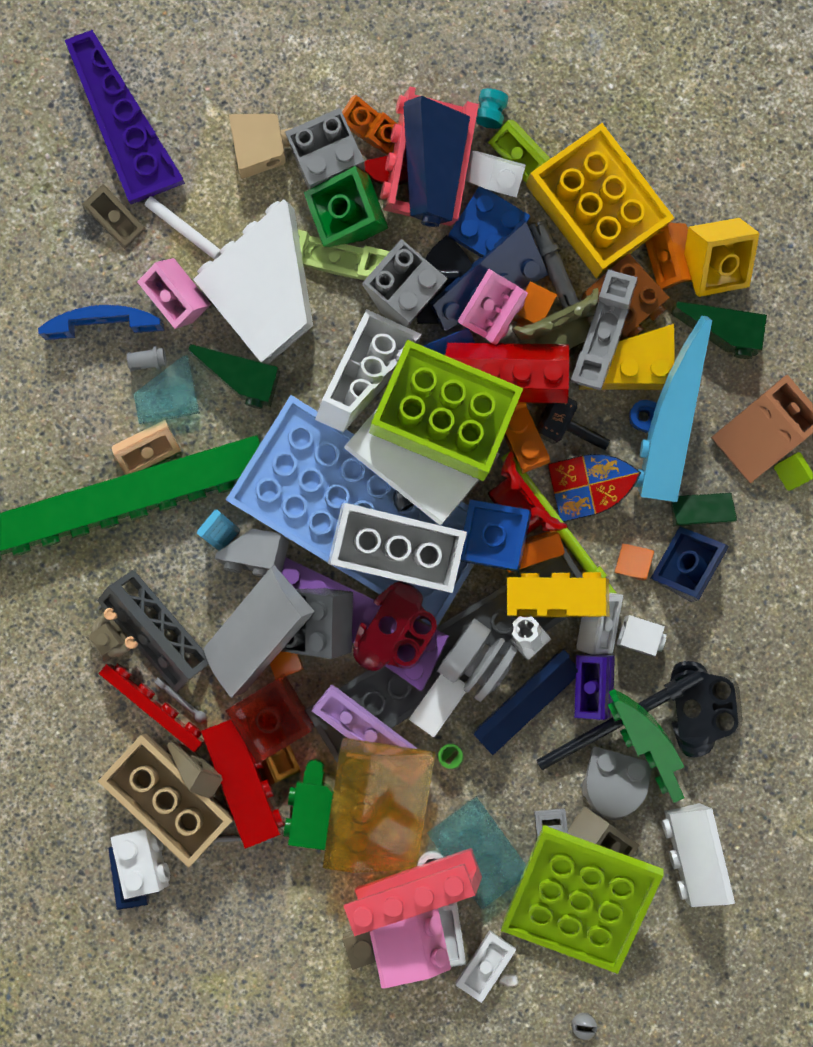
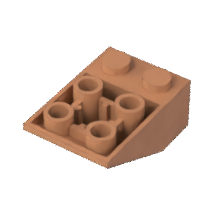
[711,375,813,483]

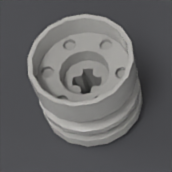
[437,618,518,702]

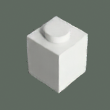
[616,615,667,656]

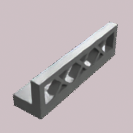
[97,569,209,692]

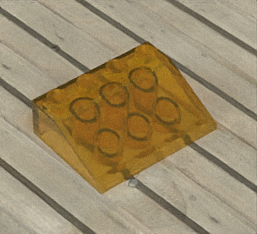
[322,738,435,873]

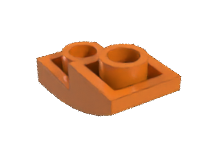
[342,95,397,155]

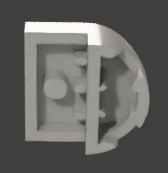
[582,746,652,820]

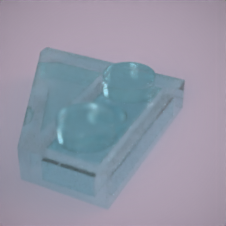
[134,355,200,425]

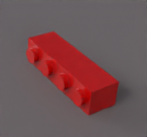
[201,717,285,849]

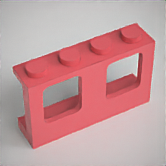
[380,86,479,226]
[344,848,482,937]

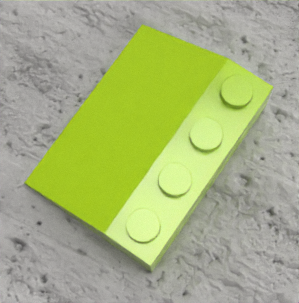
[369,340,523,481]

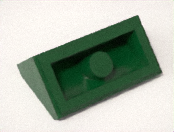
[671,493,737,527]

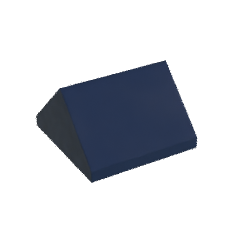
[650,526,729,602]

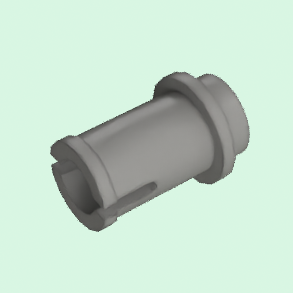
[127,346,167,372]

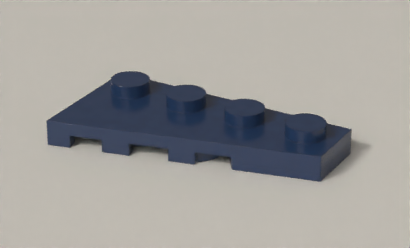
[430,220,549,331]

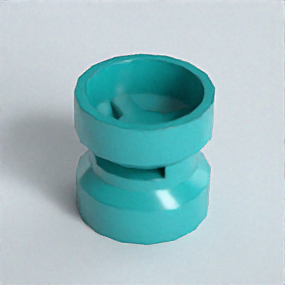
[475,88,509,129]

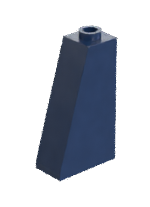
[404,96,470,227]

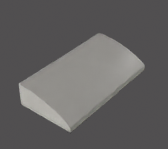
[203,566,315,698]

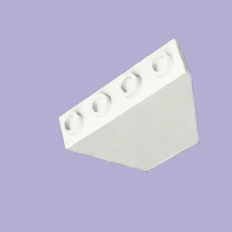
[193,199,313,365]

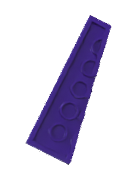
[65,30,185,205]

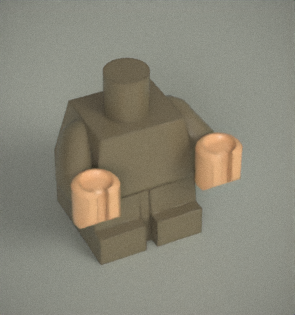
[86,608,138,662]

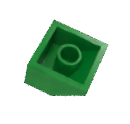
[304,166,389,248]

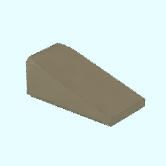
[82,184,146,249]
[167,741,223,798]

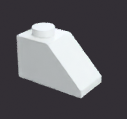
[465,150,526,198]

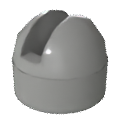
[571,1012,597,1040]

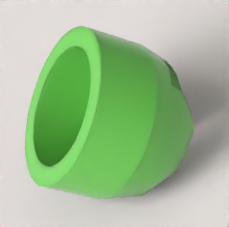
[438,744,464,769]

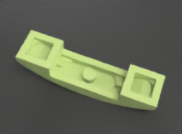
[298,229,390,280]

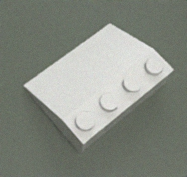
[344,409,500,526]

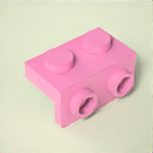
[457,269,528,345]

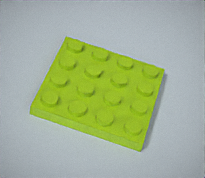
[501,825,664,974]

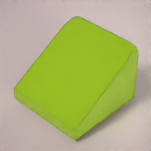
[774,452,813,491]

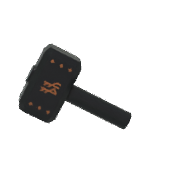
[536,397,610,451]

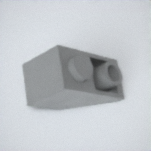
[215,529,289,578]

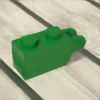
[283,758,334,850]

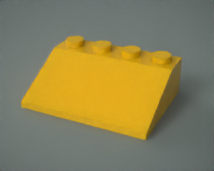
[526,123,674,279]

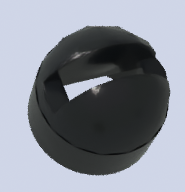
[392,490,414,512]

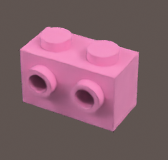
[137,258,211,329]

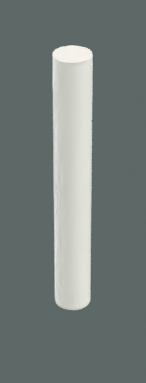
[145,196,221,260]

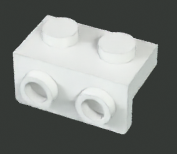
[111,828,170,899]

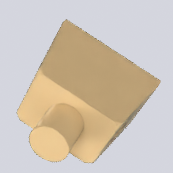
[229,114,294,179]

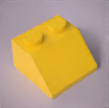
[684,218,760,297]

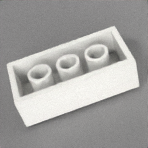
[328,503,467,593]

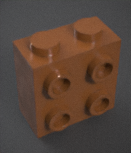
[581,253,670,341]

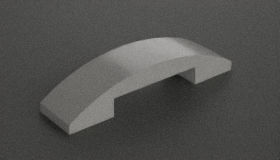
[571,270,638,391]

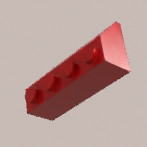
[445,343,569,403]

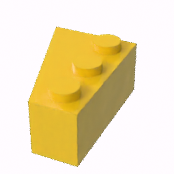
[579,324,675,390]
[507,572,610,618]

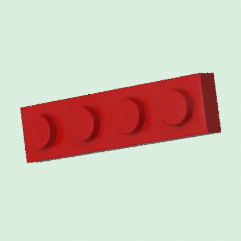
[98,663,205,752]

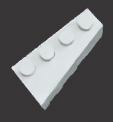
[315,309,422,432]

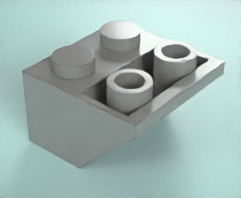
[285,108,365,190]
[362,239,447,328]

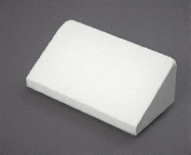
[577,593,623,655]

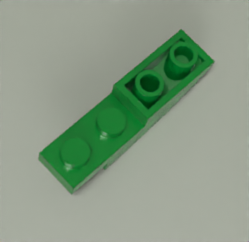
[608,689,685,803]

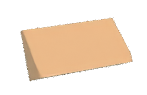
[112,420,181,475]

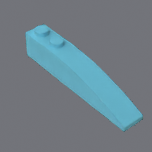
[634,316,712,502]

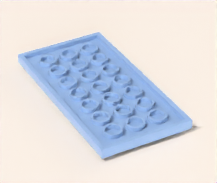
[226,395,474,626]

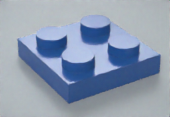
[448,186,530,258]
[460,500,531,572]

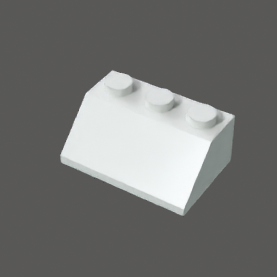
[662,803,735,907]

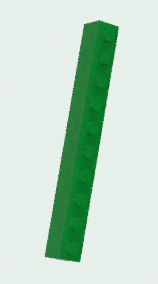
[0,435,261,561]

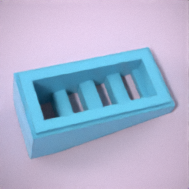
[197,510,240,551]

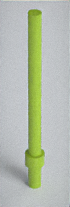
[501,452,617,594]

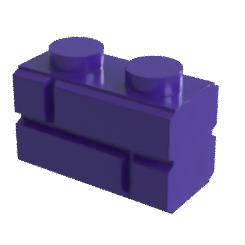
[574,653,615,720]

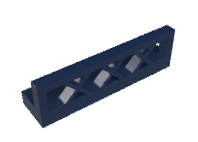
[471,649,578,755]

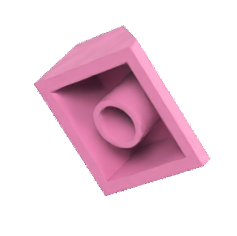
[370,909,451,988]

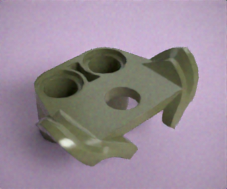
[512,288,599,356]

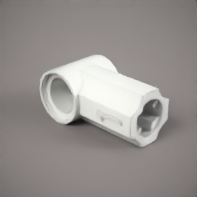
[510,616,551,660]

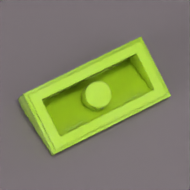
[488,120,551,183]

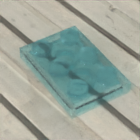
[427,796,526,909]

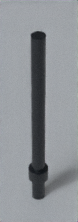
[537,670,704,771]

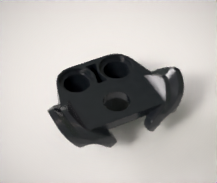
[670,661,743,758]

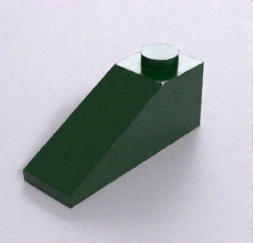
[671,301,767,359]
[188,344,280,409]

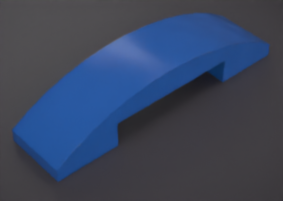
[38,305,165,340]

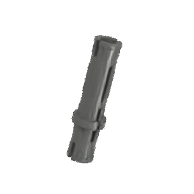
[529,220,580,310]

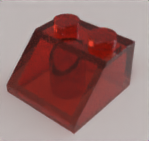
[225,673,315,763]

